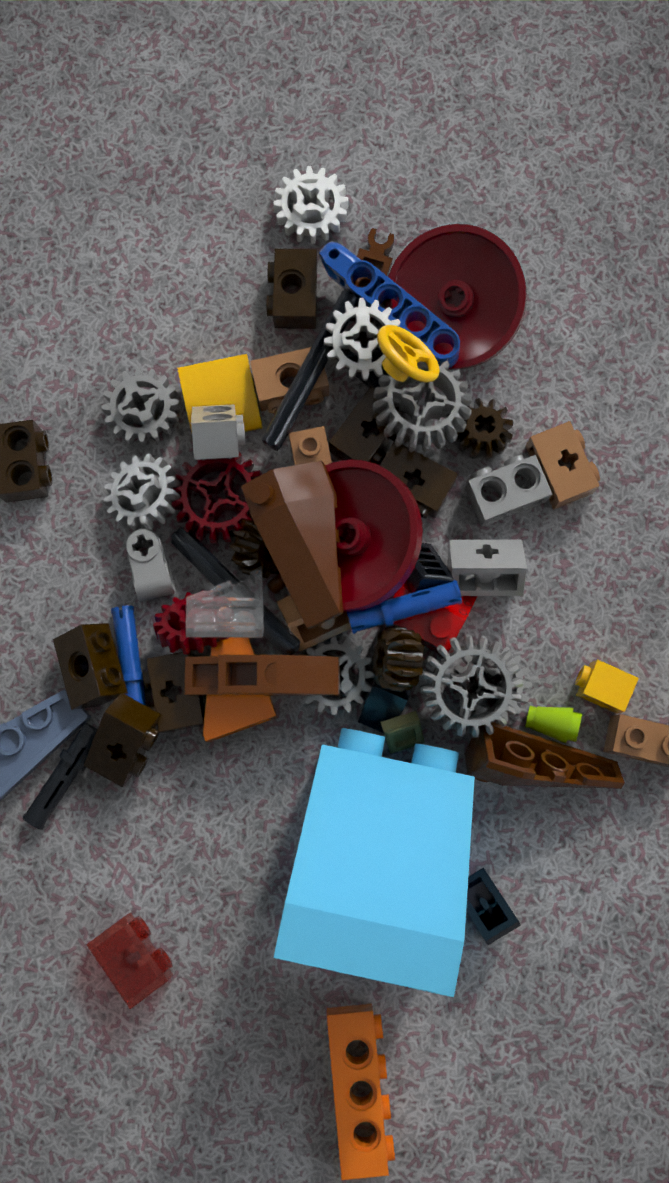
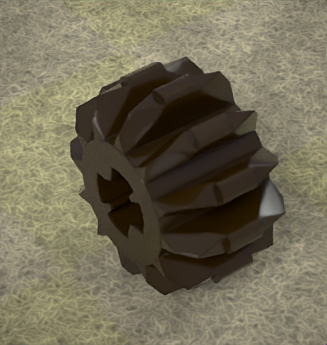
[457,398,514,460]
[229,518,279,579]
[372,627,425,692]

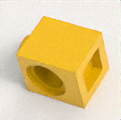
[575,659,639,714]

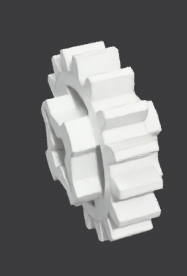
[273,166,349,244]
[324,298,402,381]

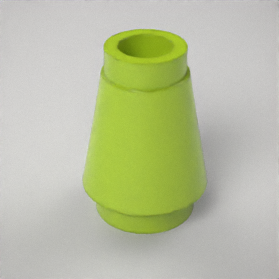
[526,706,582,744]

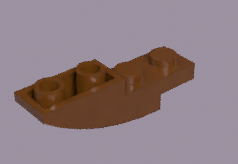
[185,655,340,696]

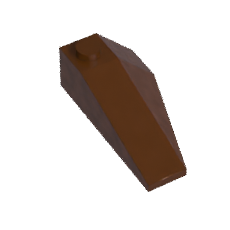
[241,461,343,629]
[464,722,625,789]

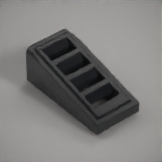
[407,543,454,593]

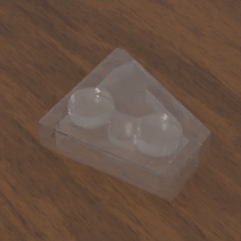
[186,570,264,638]

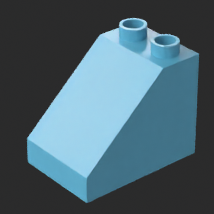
[273,728,475,997]

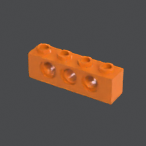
[327,1004,395,1180]

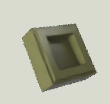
[381,711,425,754]

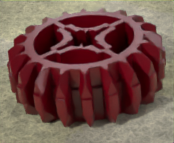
[171,452,262,545]

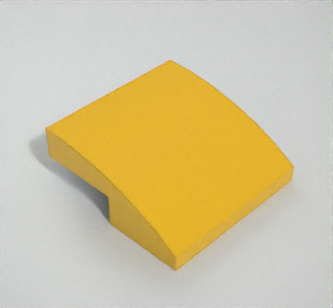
[177,354,263,433]

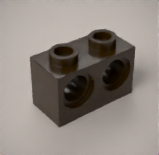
[0,420,53,503]

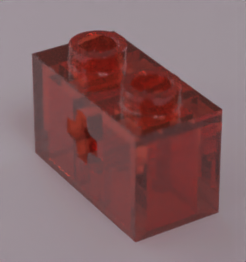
[86,912,173,1009]

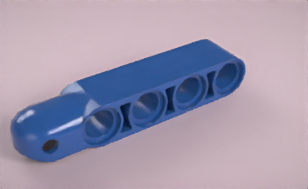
[319,242,460,368]

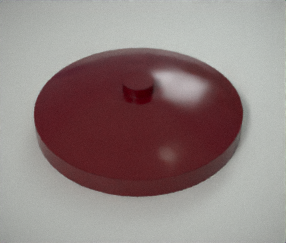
[384,224,527,370]
[325,460,423,612]

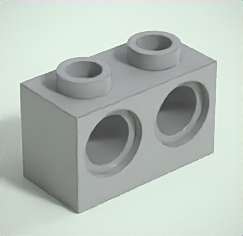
[191,404,245,460]
[465,455,552,527]

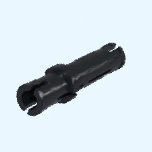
[23,722,97,830]

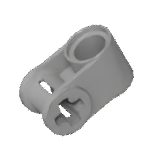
[126,529,176,602]

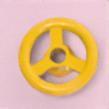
[377,325,440,383]

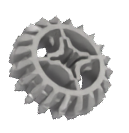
[373,360,472,454]
[420,634,524,738]

